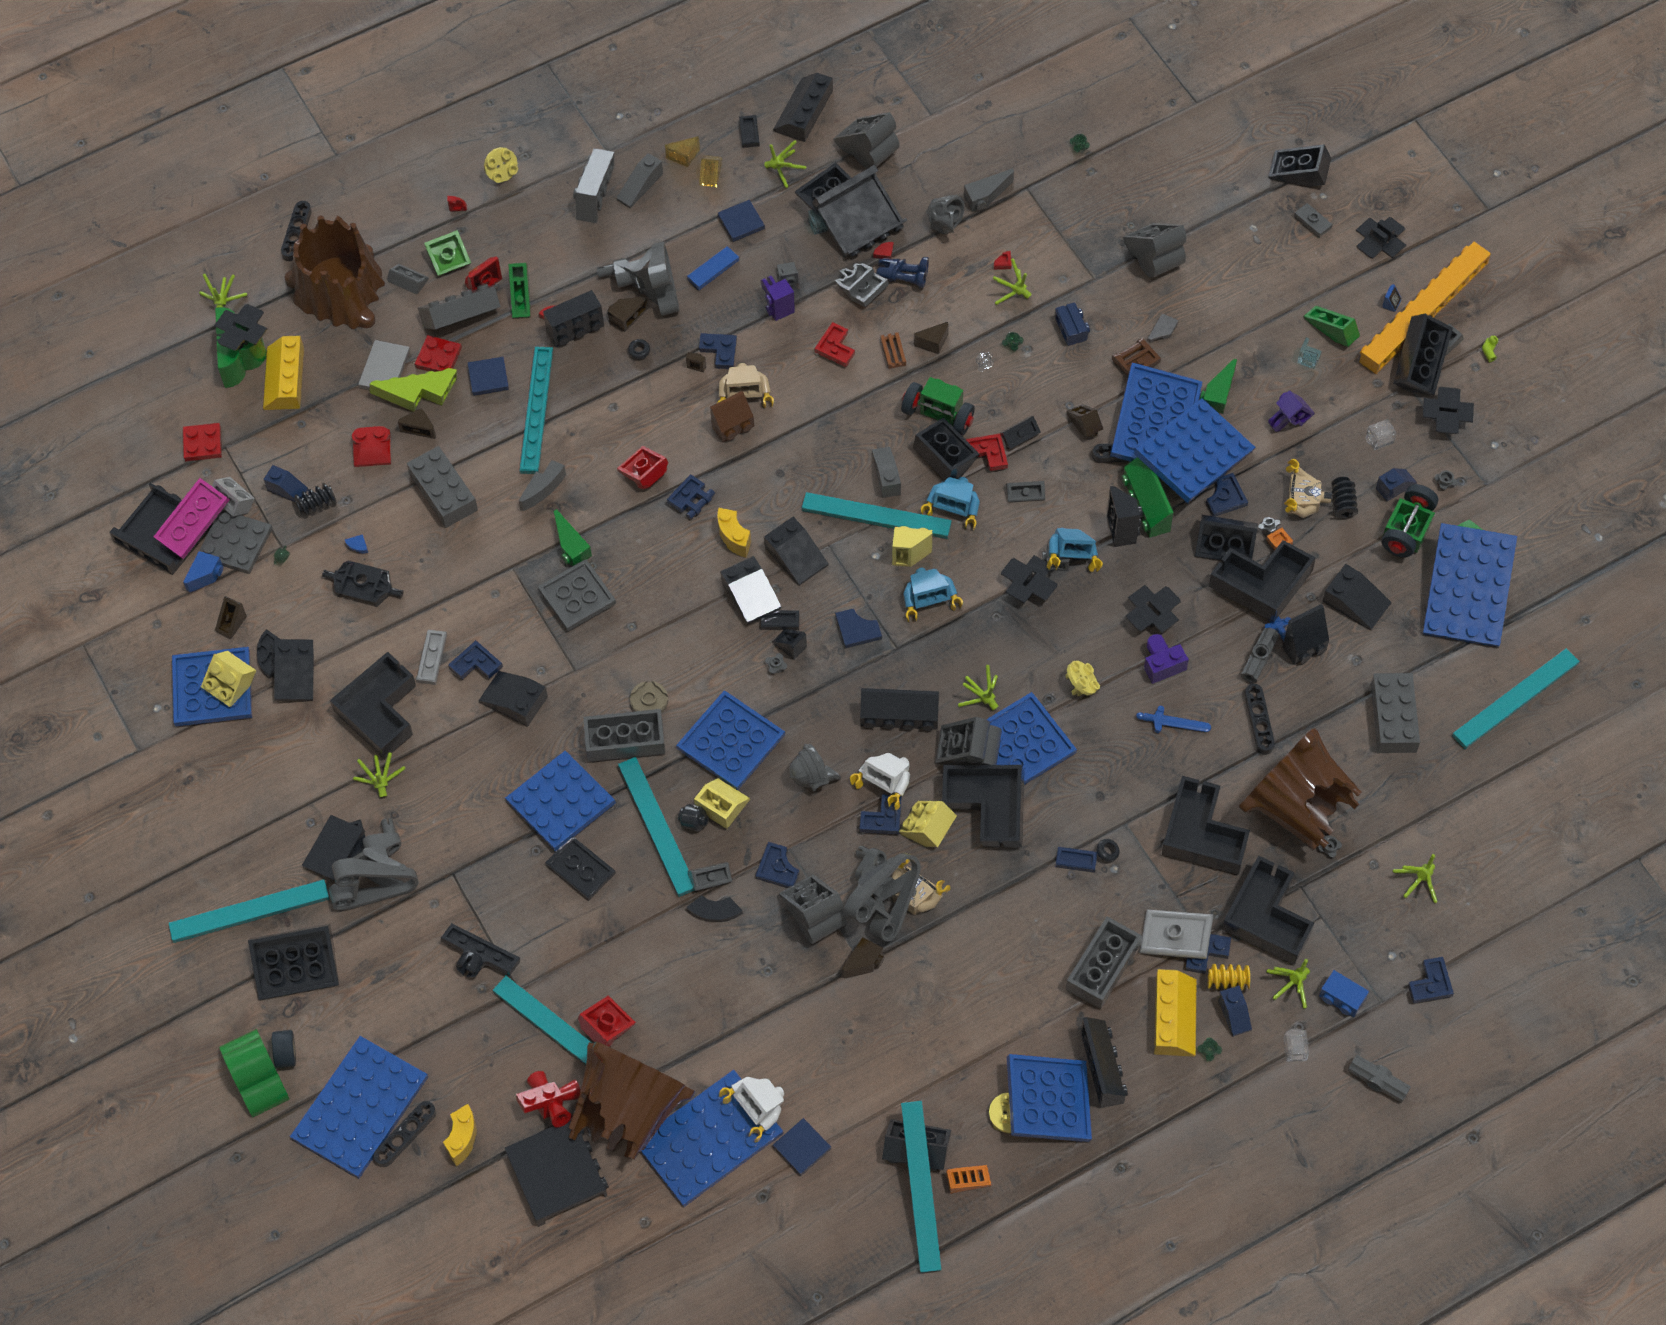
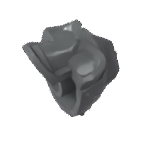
[926,194,964,235]
[789,744,842,791]

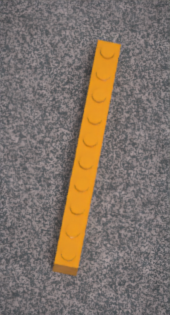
[1359,242,1491,374]

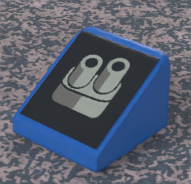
[1383,284,1401,312]

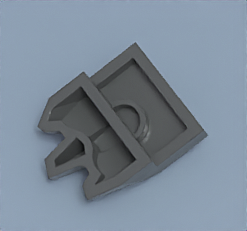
[835,263,889,307]

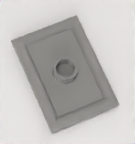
[1139,909,1213,959]

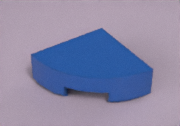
[345,534,368,554]

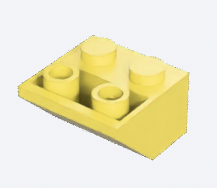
[892,526,932,567]
[201,651,256,707]
[694,778,750,829]
[899,801,957,847]

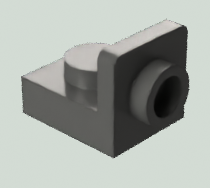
[777,262,799,286]
[1042,545,1069,571]

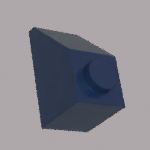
[263,465,308,502]
[1376,468,1417,502]
[1218,986,1252,1037]

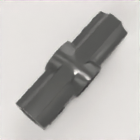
[1241,627,1279,683]
[1347,1055,1411,1103]

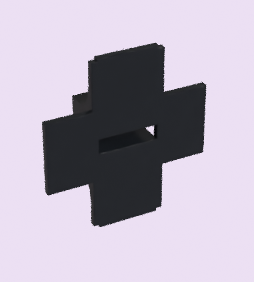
[1356,217,1406,259]
[214,304,268,351]
[1423,387,1474,434]
[1001,555,1058,604]
[1126,585,1181,633]

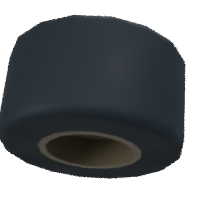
[272,1030,296,1068]

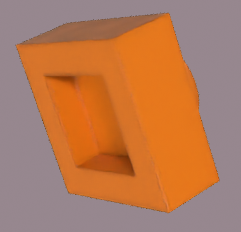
[1266,528,1293,550]

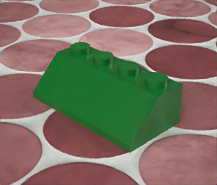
[1121,457,1173,538]

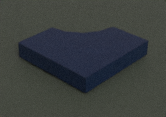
[1206,473,1248,517]
[835,608,882,648]
[756,842,800,888]

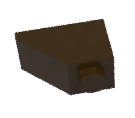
[607,297,648,332]
[1066,404,1103,437]
[842,937,885,979]

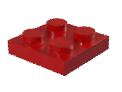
[415,335,462,372]
[183,423,222,462]

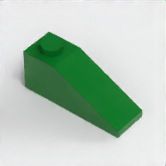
[508,263,531,318]
[1304,306,1360,346]
[1200,359,1237,414]
[554,509,592,567]

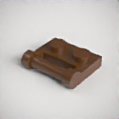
[1112,338,1161,376]

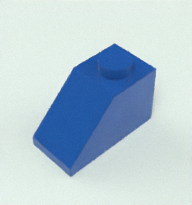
[183,551,223,592]

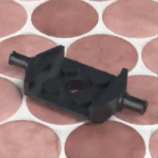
[322,560,404,607]

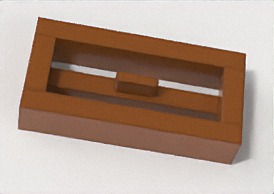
[880,332,906,369]

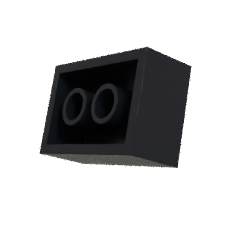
[543,290,604,347]

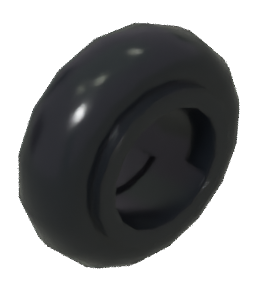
[628,339,650,360]
[1096,839,1120,862]

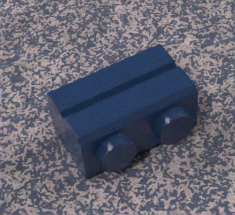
[1054,303,1090,346]

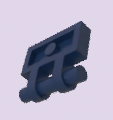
[667,474,715,519]

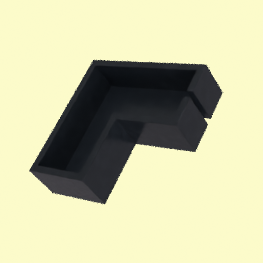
[1209,540,1316,622]
[330,652,416,759]
[942,765,1025,847]
[1162,776,1250,875]
[1222,855,1315,965]

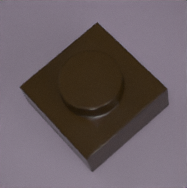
[686,352,706,373]

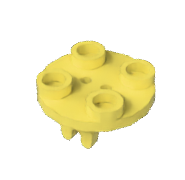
[484,147,518,183]
[1065,661,1100,696]
[989,1093,1011,1133]

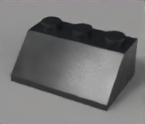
[913,417,979,481]
[1106,486,1143,547]
[1195,515,1258,560]
[882,1119,951,1171]

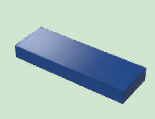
[687,246,739,290]

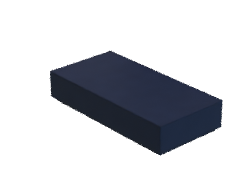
[1055,847,1097,873]

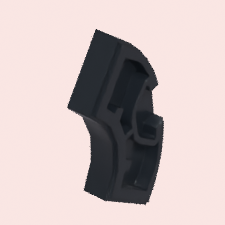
[257,629,280,679]
[686,895,743,922]

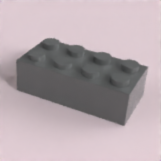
[407,446,478,528]
[1371,673,1420,753]
[583,709,666,762]
[1066,917,1142,1009]

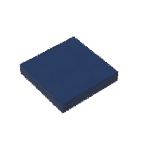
[718,199,765,242]
[468,357,509,396]
[773,1118,831,1176]

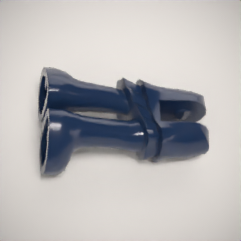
[876,257,929,288]

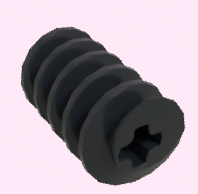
[1331,476,1358,518]
[294,483,337,515]

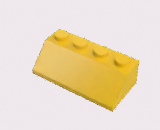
[263,336,304,410]
[1154,969,1197,1057]

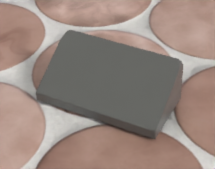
[387,264,429,294]
[1006,481,1045,502]
[688,862,732,891]

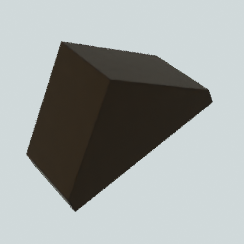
[914,322,949,354]
[398,408,436,439]
[215,596,247,638]

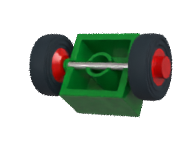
[901,377,975,436]
[1381,484,1439,558]

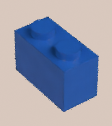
[1319,970,1369,1017]

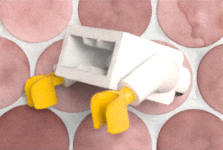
[850,753,910,810]
[719,1077,784,1142]

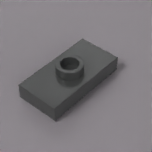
[1294,203,1333,238]

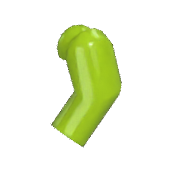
[1482,335,1498,362]

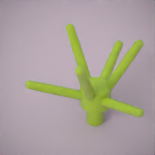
[764,140,807,188]
[993,258,1032,305]
[199,274,247,308]
[958,665,998,710]
[353,752,405,797]
[1393,854,1437,903]
[1266,959,1310,1009]

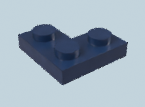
[699,333,737,369]
[448,640,503,680]
[860,795,902,835]
[1185,934,1231,974]
[1408,957,1454,1004]

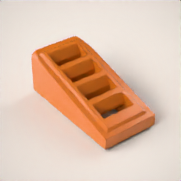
[946,1165,991,1194]

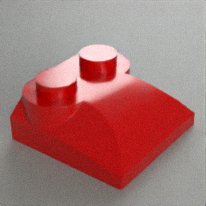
[464,256,502,291]
[352,426,391,467]
[617,446,668,489]
[578,995,636,1047]

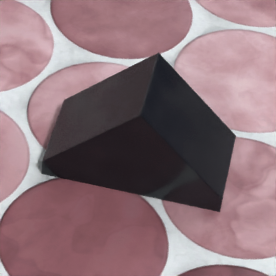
[772,629,807,660]

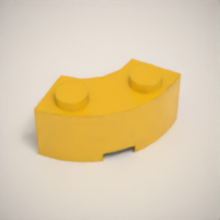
[718,508,751,558]
[443,1104,477,1166]

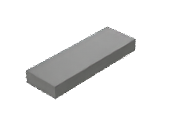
[416,630,447,685]

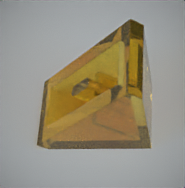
[665,136,700,167]
[700,155,722,187]

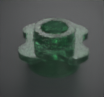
[1070,134,1090,152]
[1002,332,1024,351]
[273,546,290,565]
[1197,1038,1222,1061]

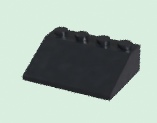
[248,924,339,1000]

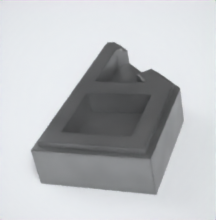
[1148,314,1178,343]

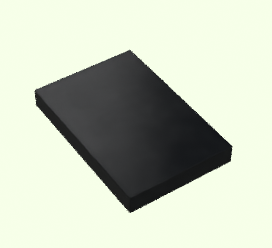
[302,815,365,881]
[545,837,616,901]

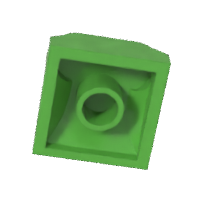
[424,230,471,276]

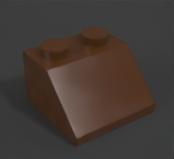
[710,391,754,442]

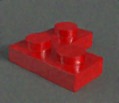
[814,322,855,367]
[966,434,1008,471]

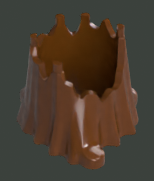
[284,215,385,329]
[1238,728,1362,850]
[569,1041,695,1160]

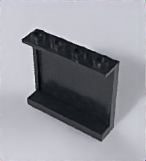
[812,165,907,257]
[109,483,213,575]
[505,1118,609,1227]

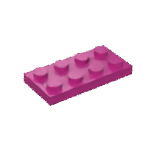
[154,478,229,559]

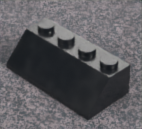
[773,73,833,142]
[1393,313,1453,395]
[860,688,939,731]
[1080,1017,1128,1108]

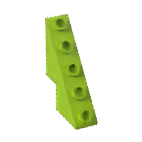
[369,368,457,412]

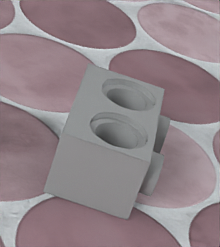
[212,477,255,516]

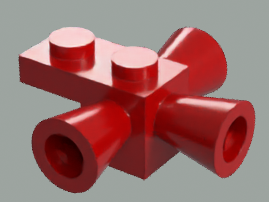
[516,1071,581,1127]

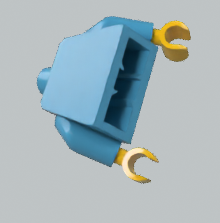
[921,477,980,530]
[1047,528,1103,572]
[904,568,963,622]

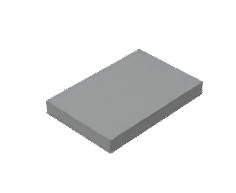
[358,340,410,390]

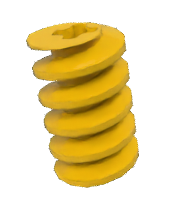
[1208,964,1250,990]

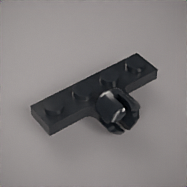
[441,923,520,978]

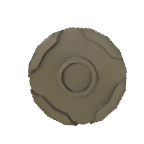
[630,681,668,713]

